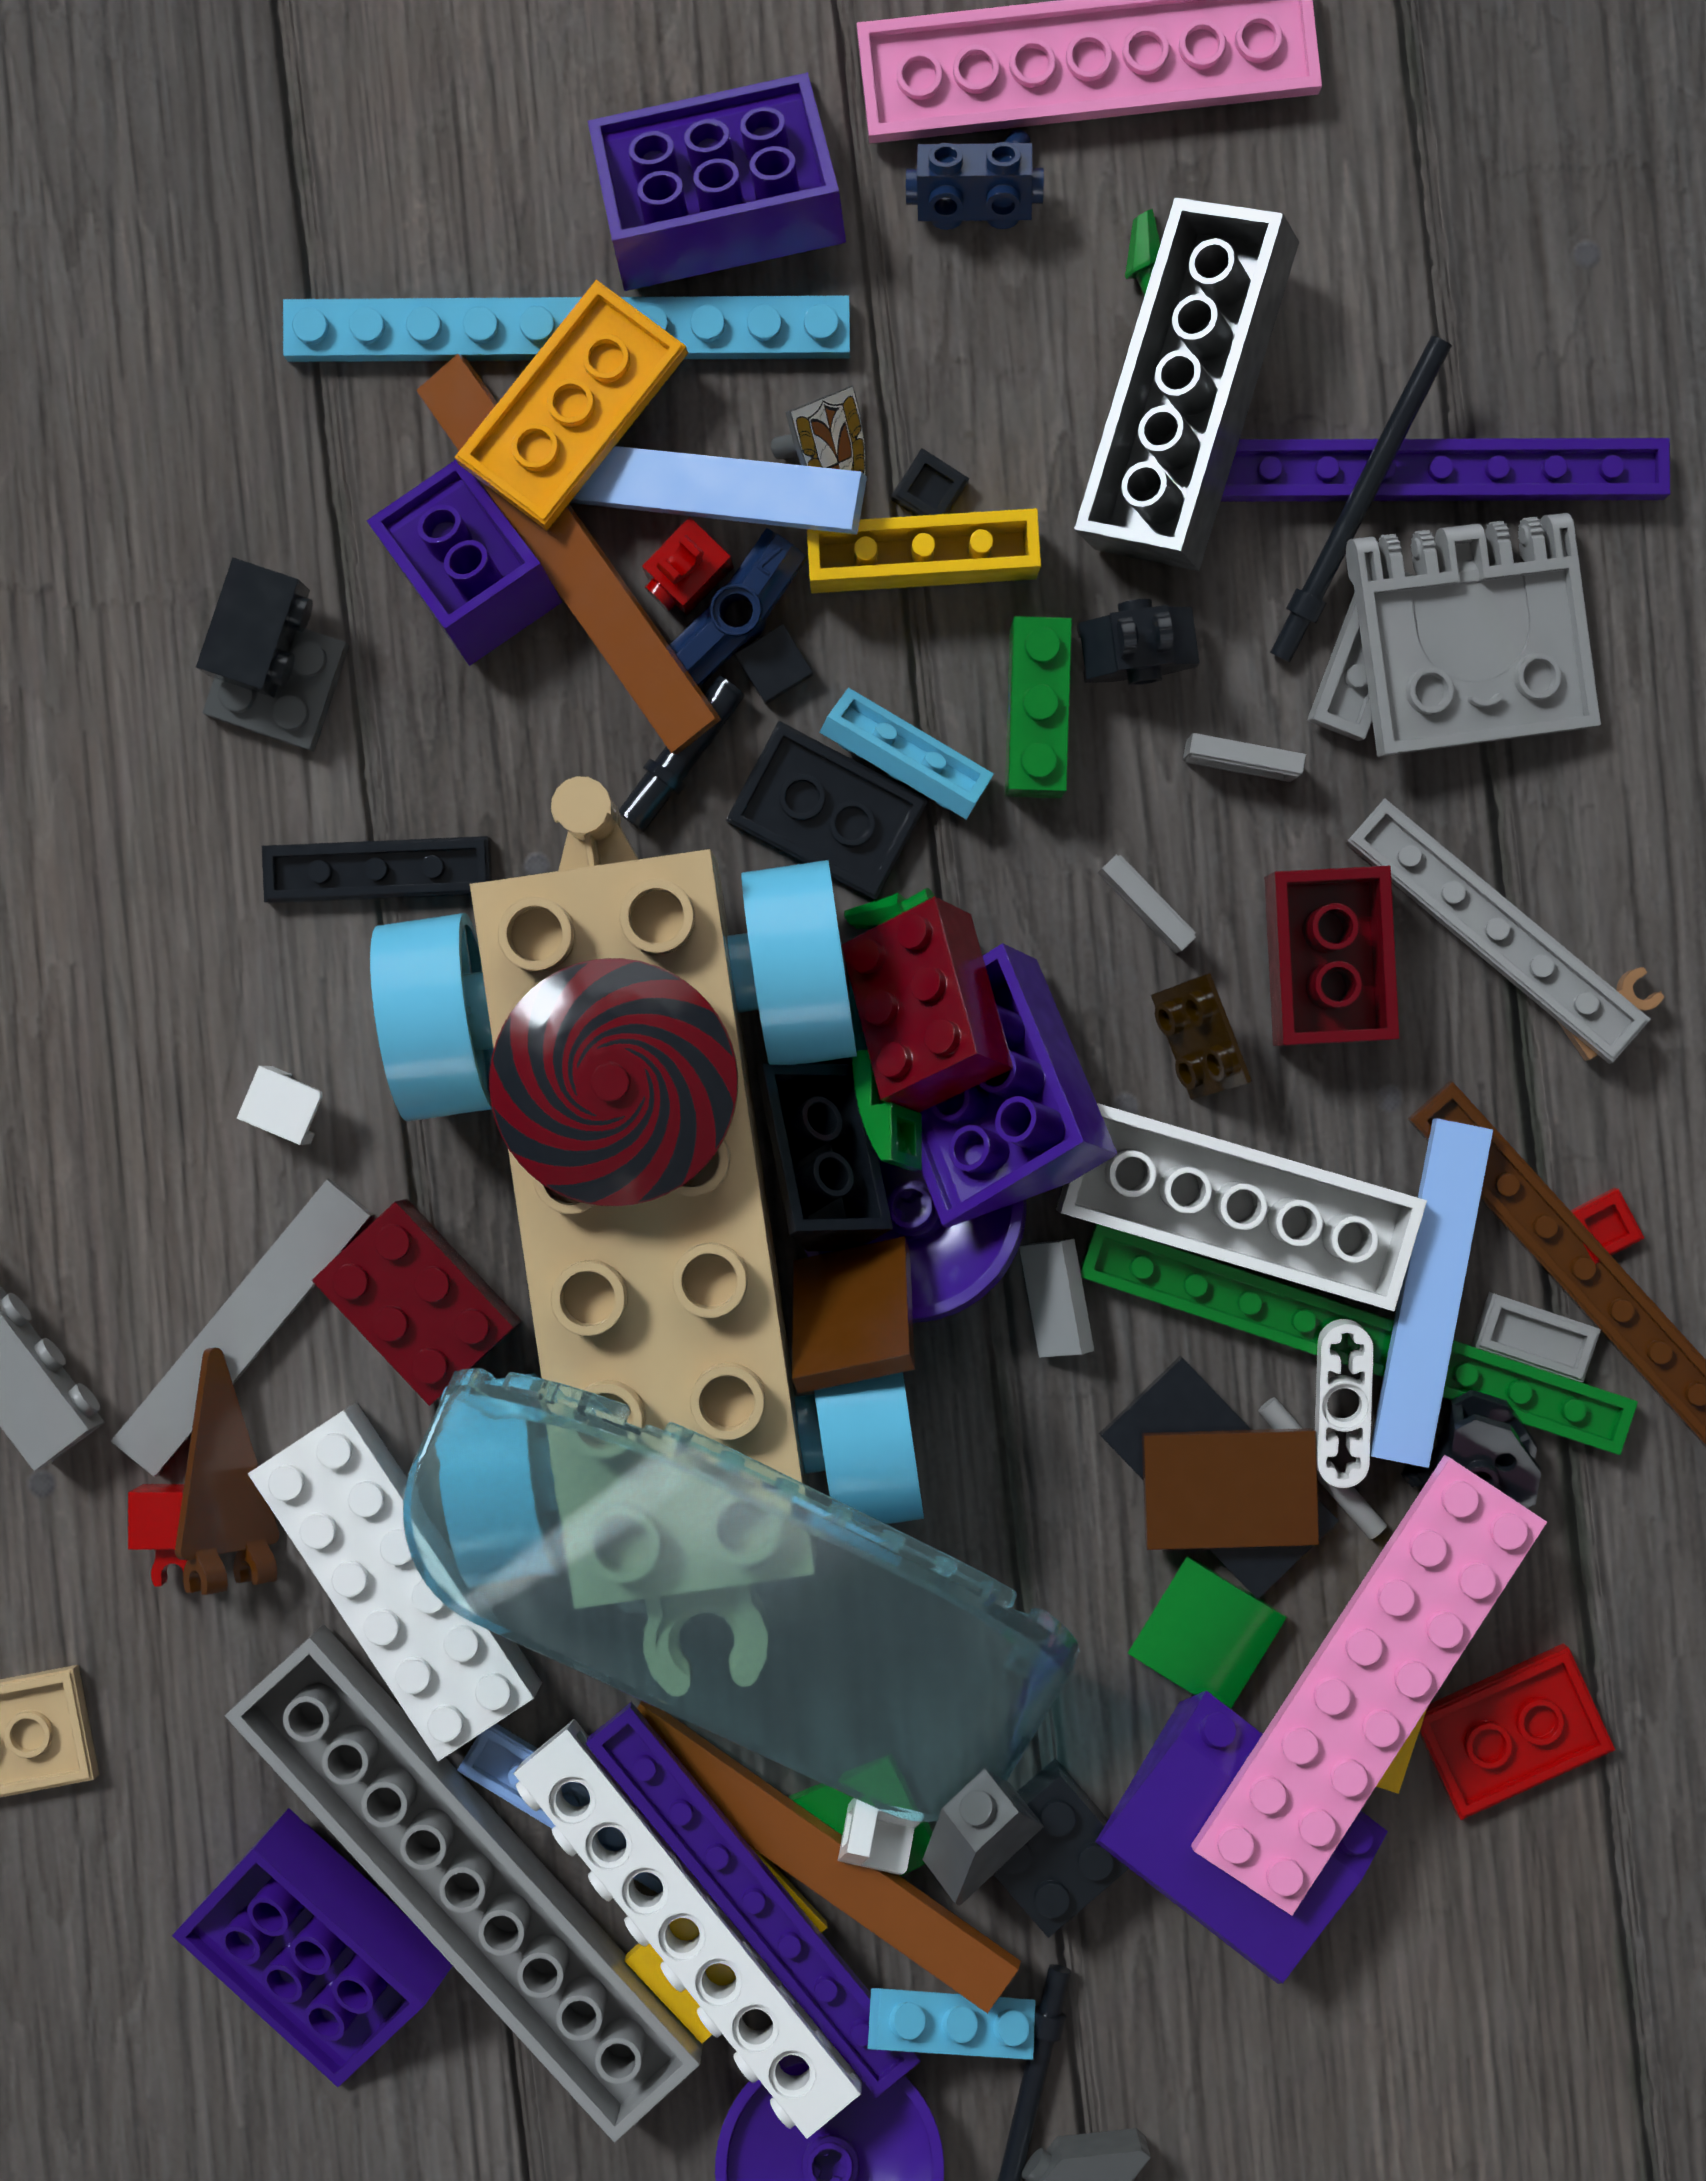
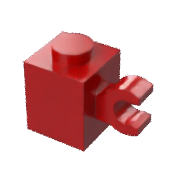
[642,516,734,616]
[128,1484,187,1587]

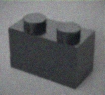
[196,557,313,698]

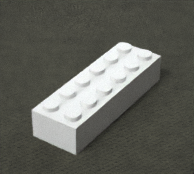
[1056,1103,1427,1311]
[248,1402,542,1761]

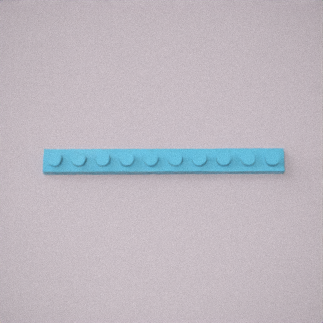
[283,296,850,362]

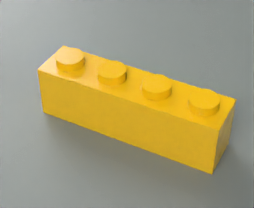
[807,508,1041,593]

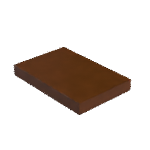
[792,1236,915,1394]
[1142,1428,1319,1550]

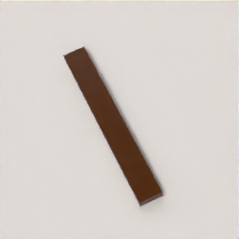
[1408,1081,1706,1447]

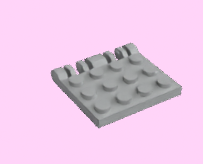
[1346,513,1601,757]

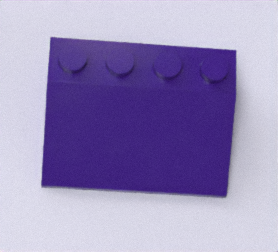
[588,72,846,291]
[920,943,1118,1228]
[1095,1690,1388,1984]
[172,1808,453,2087]

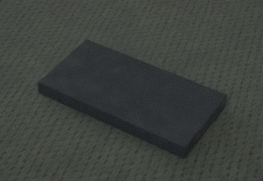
[1099,1356,1339,1599]

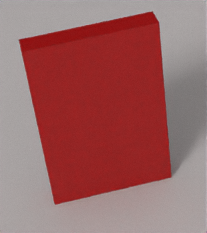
[1419,1643,1615,1820]

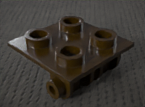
[1151,973,1252,1100]

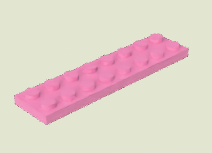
[857,0,1322,144]
[1191,1455,1547,1916]

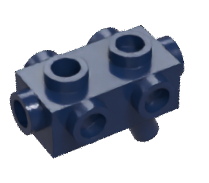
[906,129,1044,230]

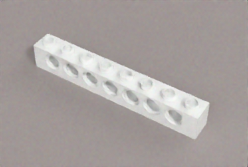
[513,1719,862,2139]

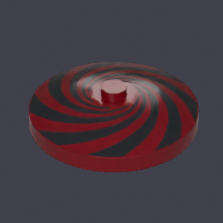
[489,958,739,1206]

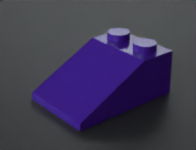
[366,460,562,666]

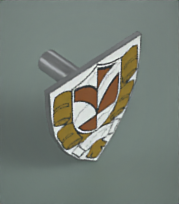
[771,386,866,475]

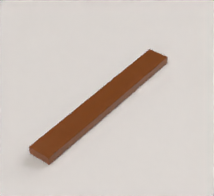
[416,354,722,754]
[637,1697,1021,2014]

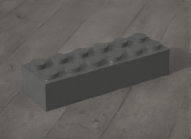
[1074,198,1299,571]

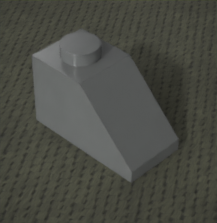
[922,1768,1044,1906]
[1022,2128,1151,2181]

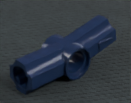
[669,528,808,688]

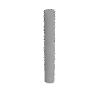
[1258,1397,1387,1539]

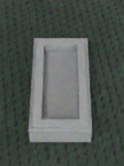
[1183,733,1306,782]
[1097,854,1196,954]
[1019,1239,1094,1358]
[1471,1292,1601,1383]

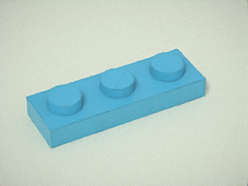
[819,687,994,820]
[868,1988,1035,2060]

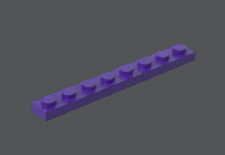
[1221,438,1670,502]
[585,1702,921,2098]

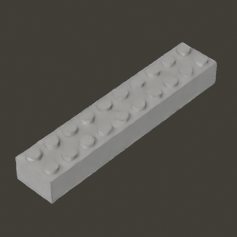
[225,1624,704,2143]

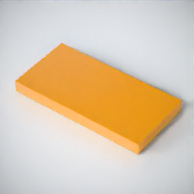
[454,280,688,531]

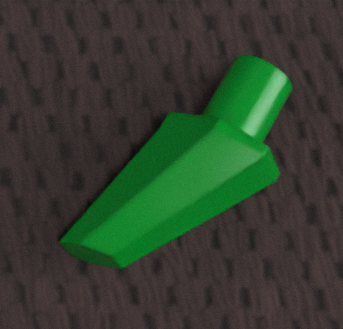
[1125,208,1160,296]
[844,888,935,929]

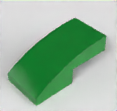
[852,1049,922,1171]

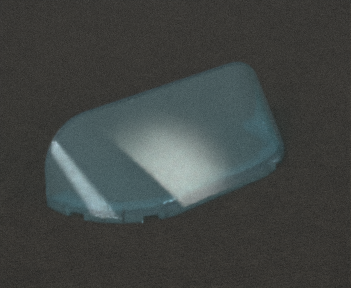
[403,1368,1080,1822]

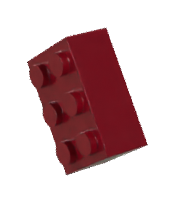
[1264,866,1399,1046]
[841,896,1013,1113]
[311,1199,522,1406]

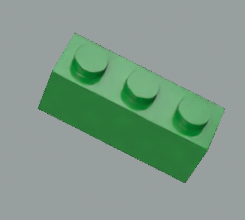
[1005,616,1072,798]

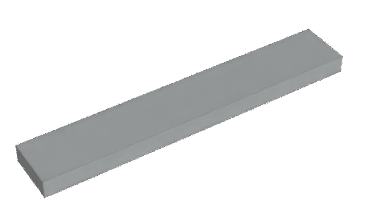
[1346,798,1651,1064]
[111,1179,374,1477]

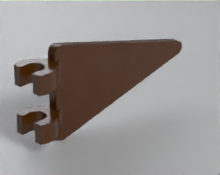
[175,1347,280,1595]

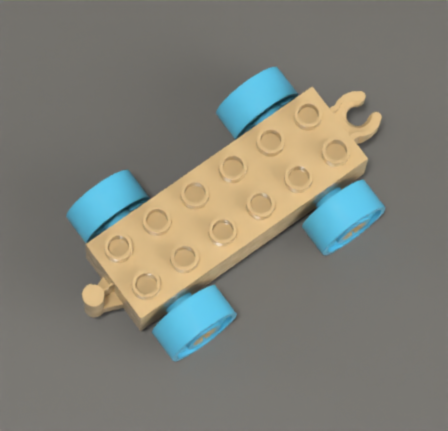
[370,776,924,1693]

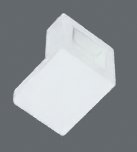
[237,1066,323,1145]
[838,1794,924,1875]

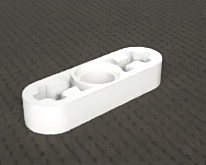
[1315,1319,1373,1488]

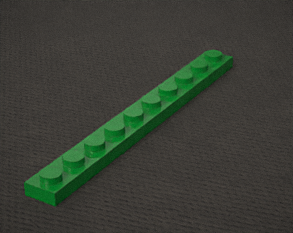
[1080,1223,1638,1455]

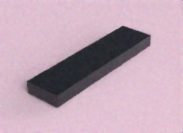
[262,836,492,904]

